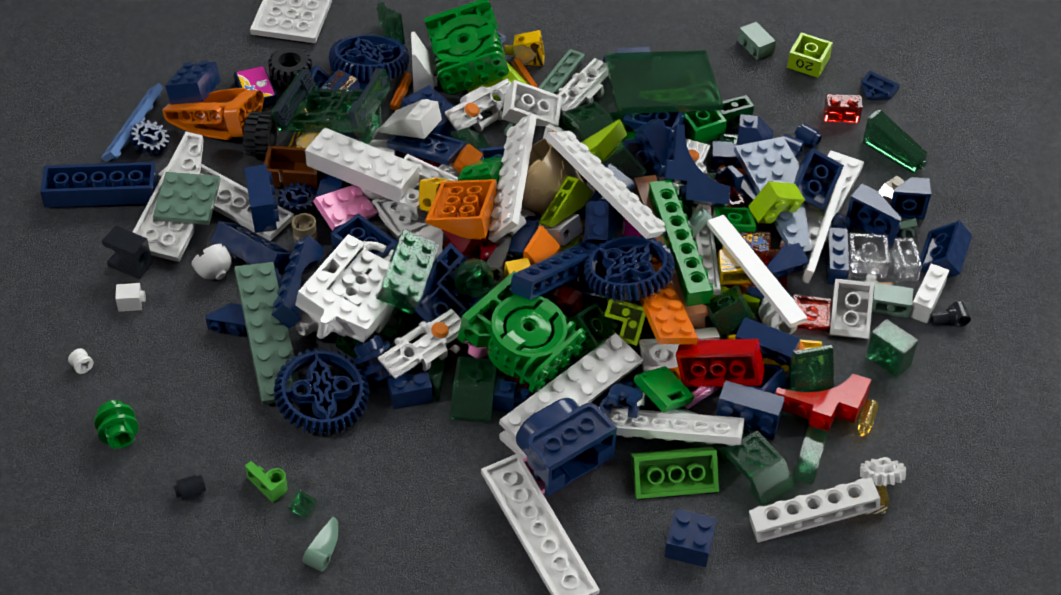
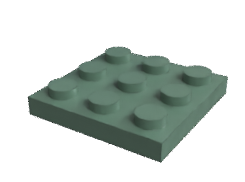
[153,172,221,225]

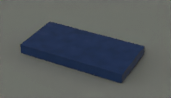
[386,132,466,166]

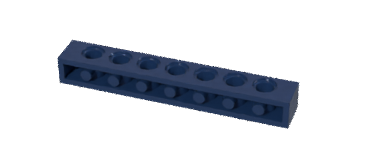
[511,241,605,300]

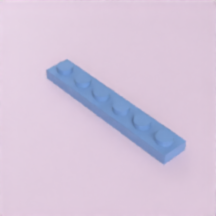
[101,83,164,162]

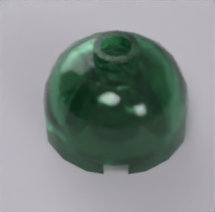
[455,258,494,298]

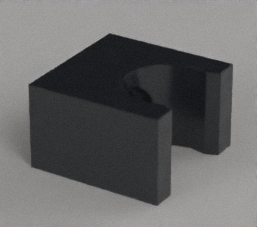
[102,225,153,279]

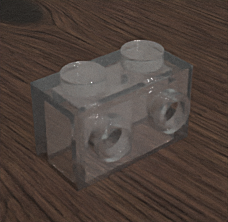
[889,238,922,282]

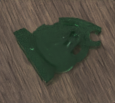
[377,2,405,44]

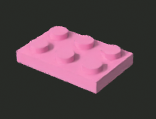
[313,185,378,231]

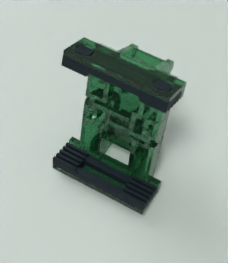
[270,68,390,144]

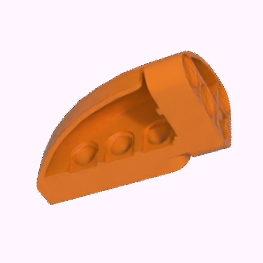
[162,88,264,140]

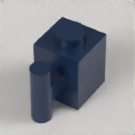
[493,379,529,412]

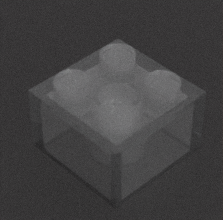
[848,233,890,278]

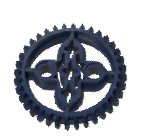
[329,34,409,82]
[583,235,675,303]
[273,348,369,436]

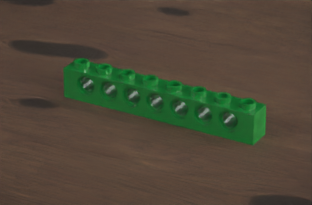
[648,180,714,306]

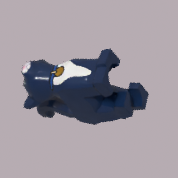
[600,376,651,418]

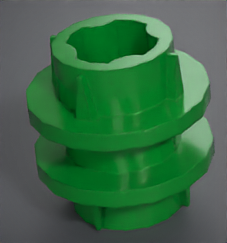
[94,399,139,449]

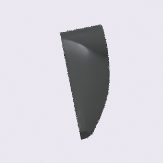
[479,237,511,285]

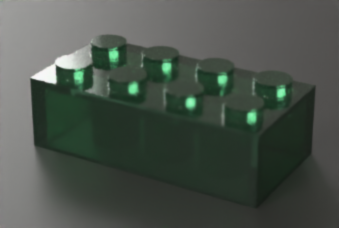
[376,229,439,314]

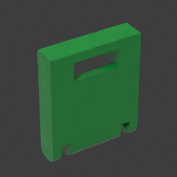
[634,366,695,413]

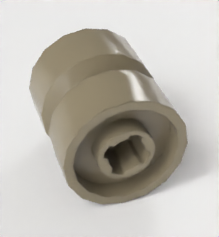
[292,213,318,243]

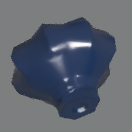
[831,213,851,230]

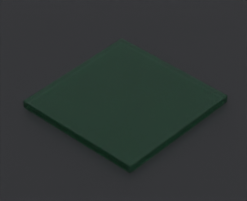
[605,50,724,114]

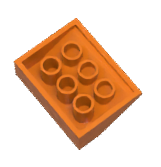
[425,179,498,240]

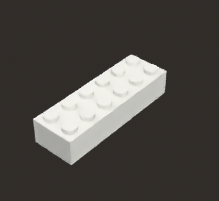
[305,128,420,203]

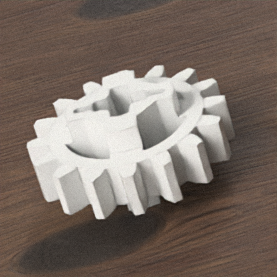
[860,457,906,486]

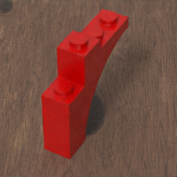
[775,373,871,431]

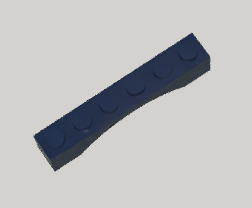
[271,235,325,329]

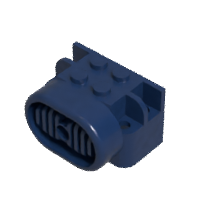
[516,398,617,497]

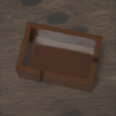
[264,145,322,190]

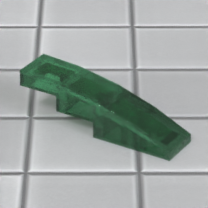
[793,425,829,484]

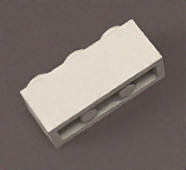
[909,264,949,323]

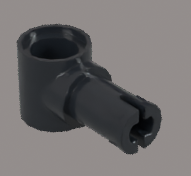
[930,301,971,327]

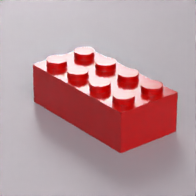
[675,339,765,387]

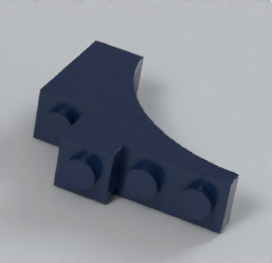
[659,124,730,207]

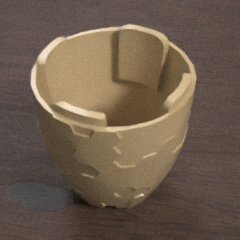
[522,138,584,216]

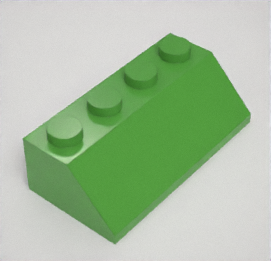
[630,447,719,499]

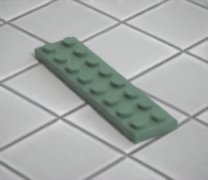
[234,262,302,405]

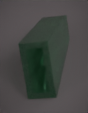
[862,109,927,174]

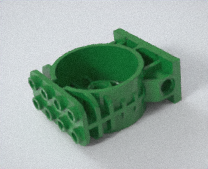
[424,0,509,94]
[457,271,586,393]

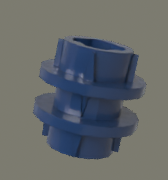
[353,335,391,382]

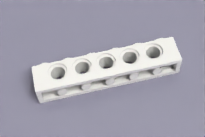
[749,477,880,543]

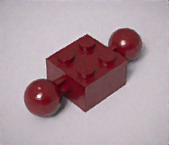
[442,230,498,265]

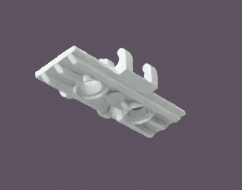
[557,58,615,115]

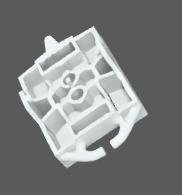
[295,234,415,343]

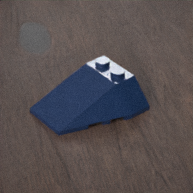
[414,243,495,323]

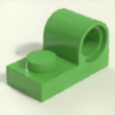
[245,461,288,503]

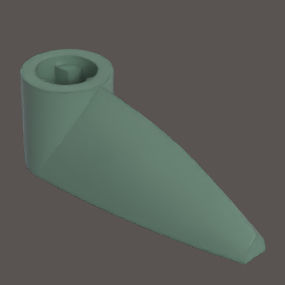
[302,517,338,572]

